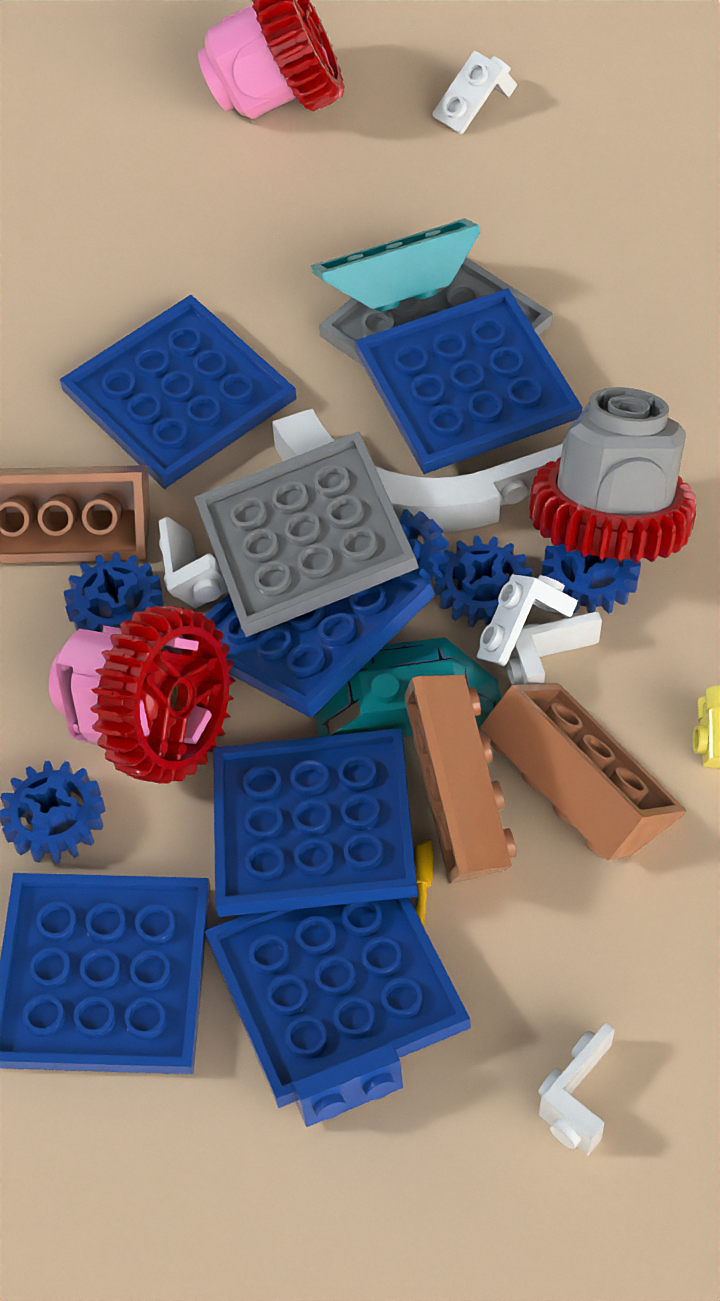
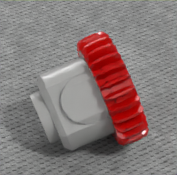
[529,387,697,564]

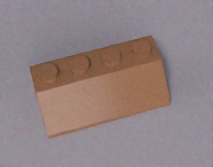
[0,465,150,563]
[404,675,516,884]
[480,683,687,861]

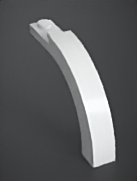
[272,408,563,532]

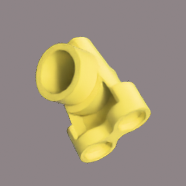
[693,686,720,768]

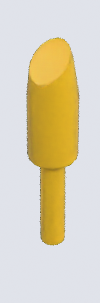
[414,839,434,927]

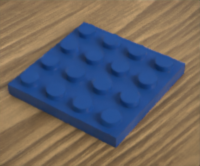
[355,288,583,474]
[60,295,297,489]
[204,572,435,718]
[213,728,418,917]
[0,873,211,1074]
[204,898,471,1108]

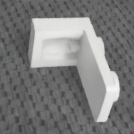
[432,50,517,134]
[159,516,228,609]
[477,574,578,666]
[506,612,602,685]
[538,1023,615,1155]

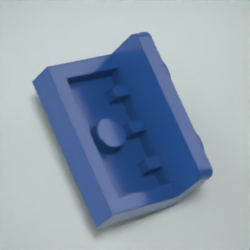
[293,1043,403,1127]

